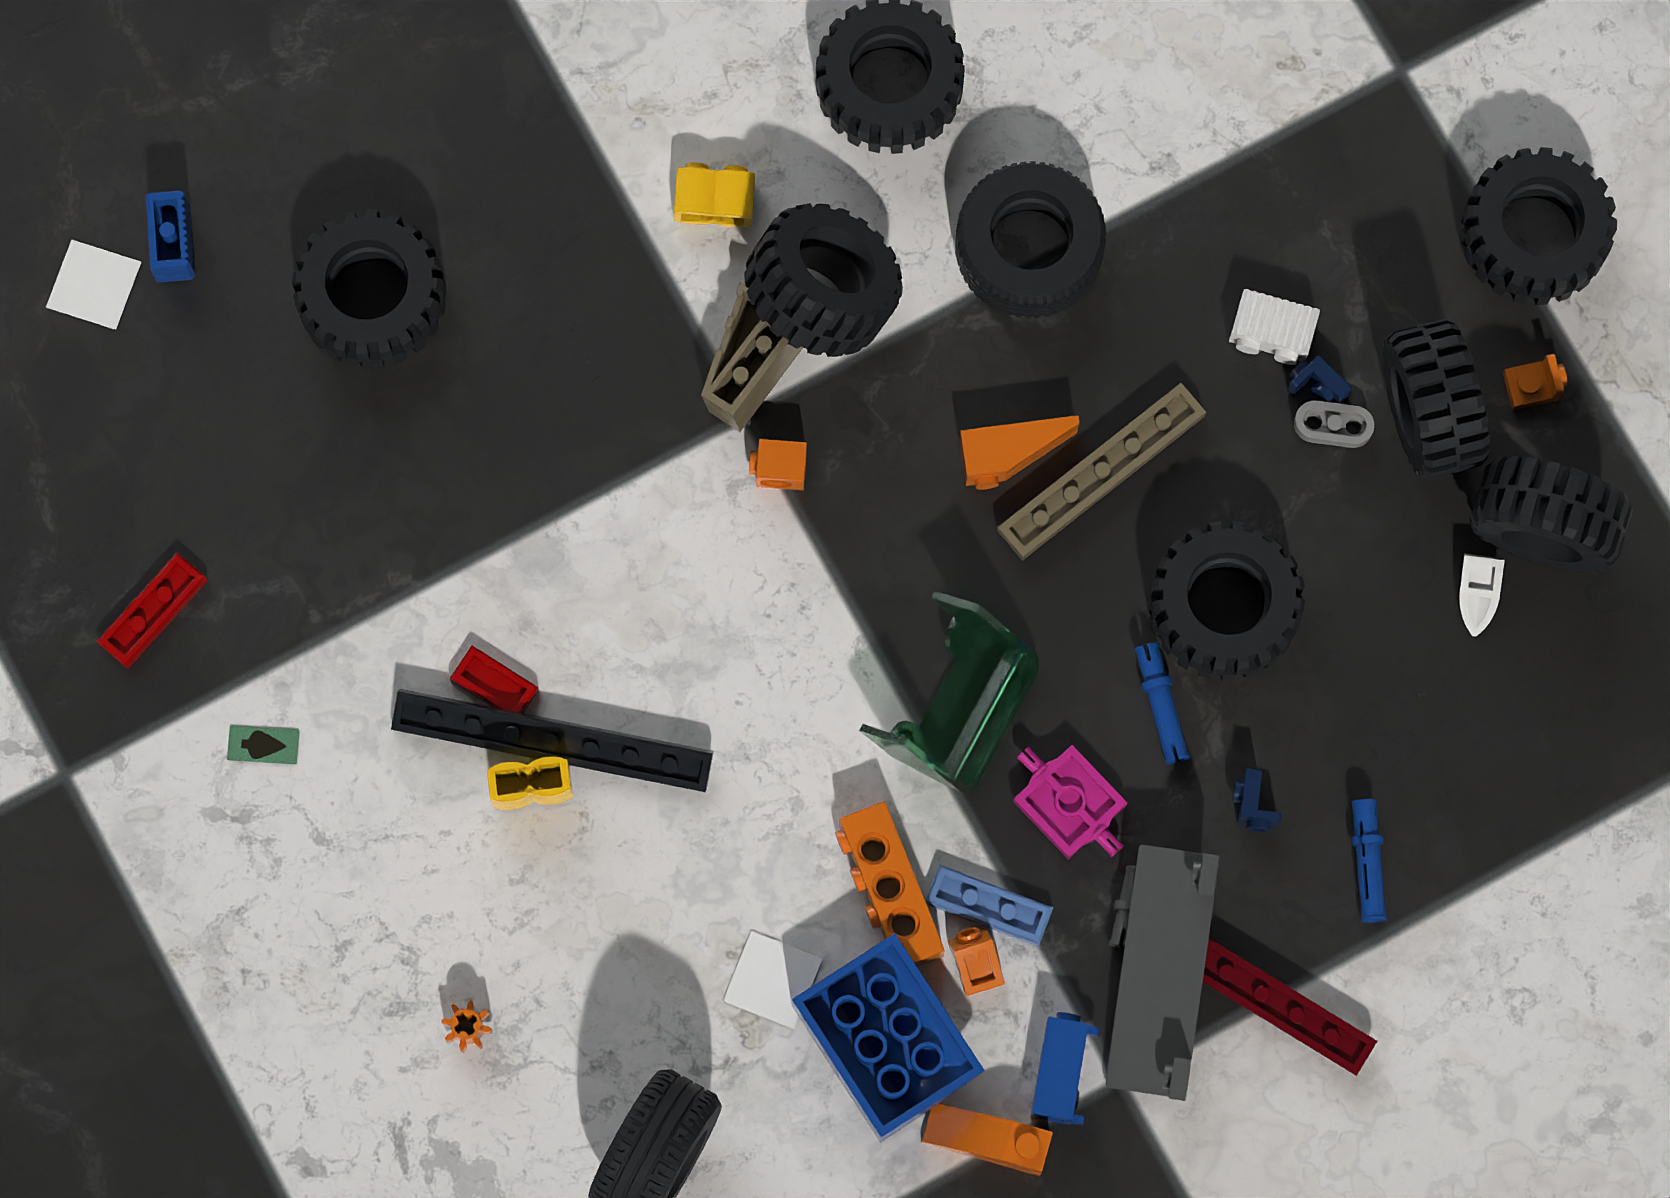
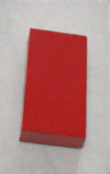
[450,645,539,713]

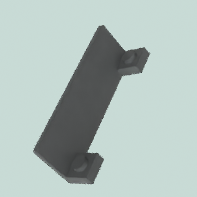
[1105,845,1220,1101]

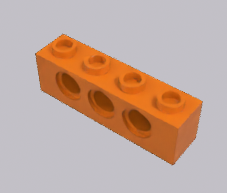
[835,801,945,967]

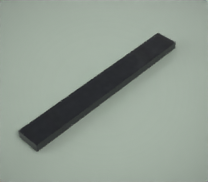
[391,689,714,792]

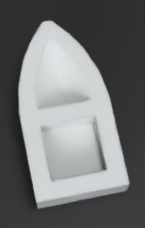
[1459,553,1505,636]

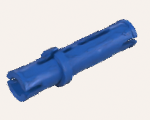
[1134,642,1191,765]
[1351,799,1387,923]

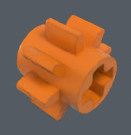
[441,1000,493,1053]

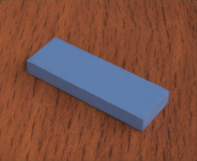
[926,865,1053,947]

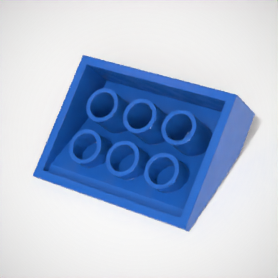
[792,933,985,1143]

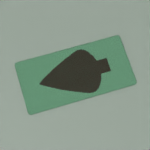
[227,726,300,764]

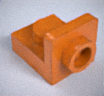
[1502,354,1567,410]
[948,927,1005,996]

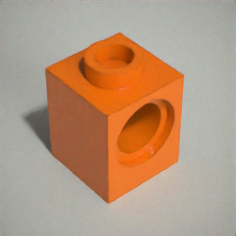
[749,439,807,491]

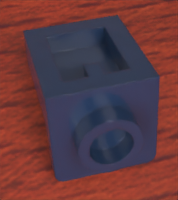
[1287,355,1352,404]

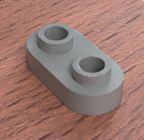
[1294,401,1374,448]

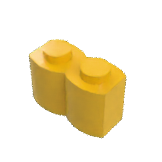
[674,162,755,227]
[487,757,573,810]

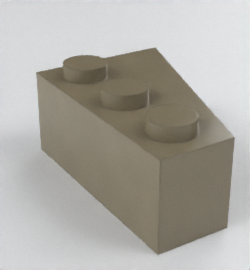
[701,282,803,432]

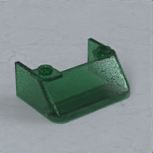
[859,591,1039,793]

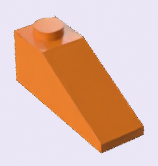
[959,415,1080,490]
[922,1104,1053,1176]

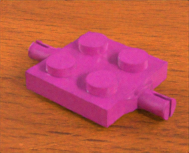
[1013,745,1127,860]

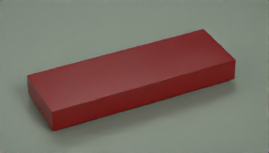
[96,553,208,669]

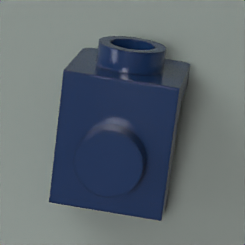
[1232,768,1282,832]

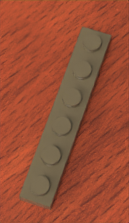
[997,383,1206,561]

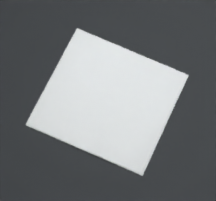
[46,240,141,330]
[723,930,823,1030]

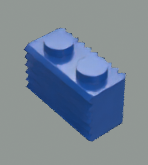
[145,191,196,283]

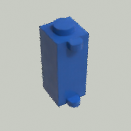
[1030,1012,1100,1125]

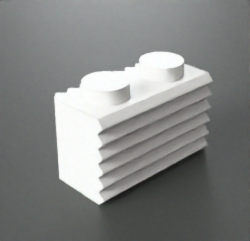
[1229,289,1320,365]

